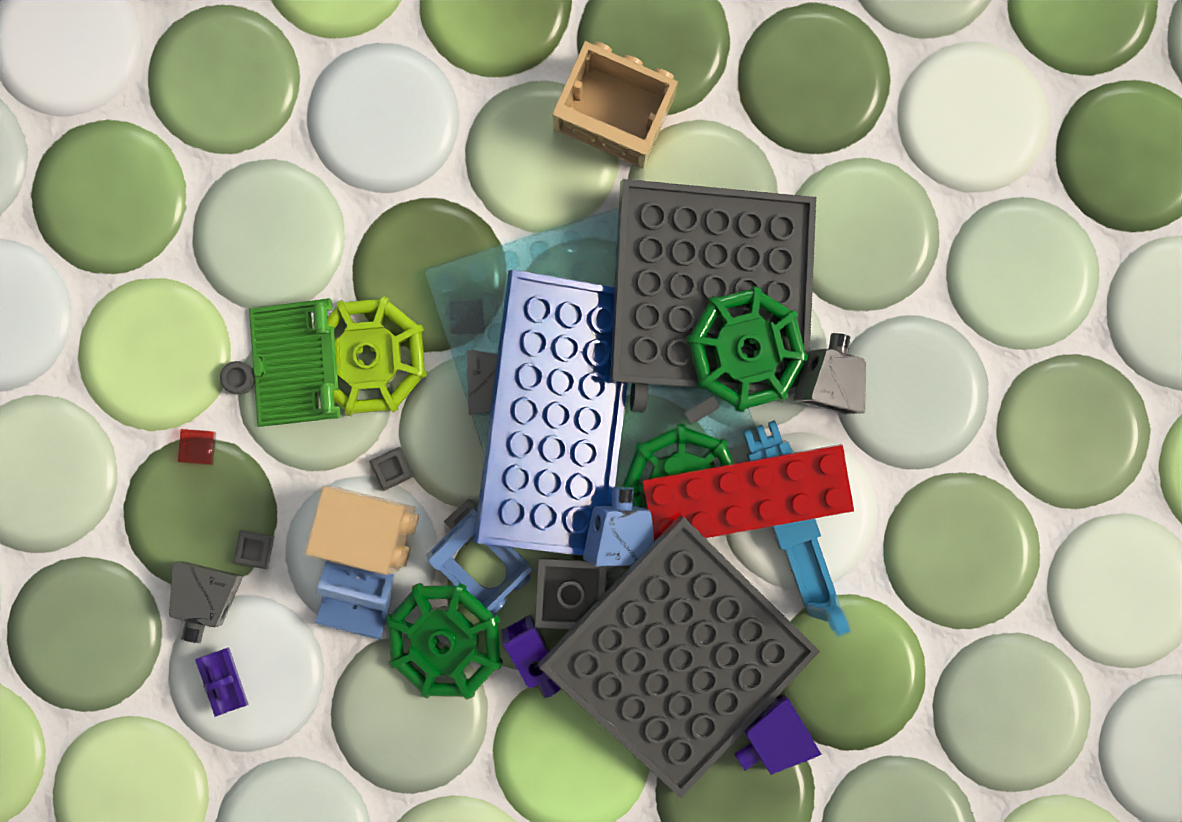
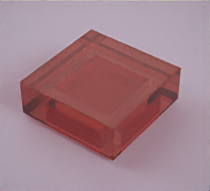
[178,429,216,465]

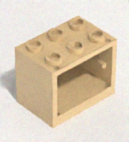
[552,41,678,169]
[306,486,419,575]

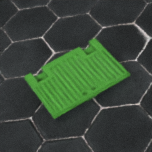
[249,298,341,427]

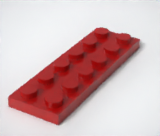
[642,444,854,542]

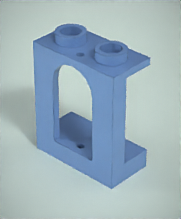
[426,508,533,614]
[315,560,394,640]

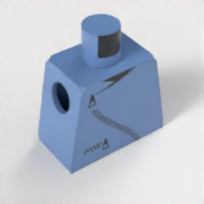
[583,487,654,566]

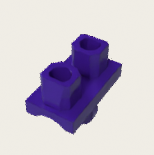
[195,647,249,717]

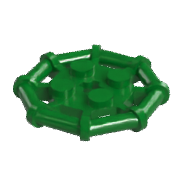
[686,286,809,412]
[620,424,734,508]
[385,583,503,700]

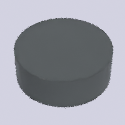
[220,361,255,395]
[630,384,648,413]

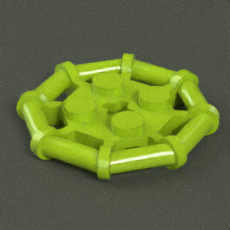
[328,296,428,416]

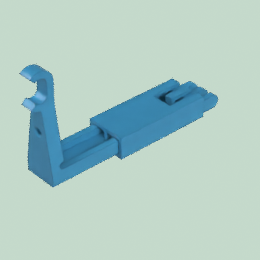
[743,420,851,637]

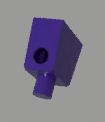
[501,614,561,698]
[734,695,821,774]

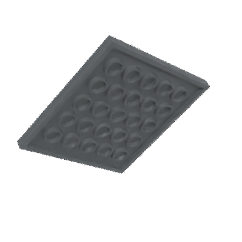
[610,179,817,395]
[537,515,820,798]

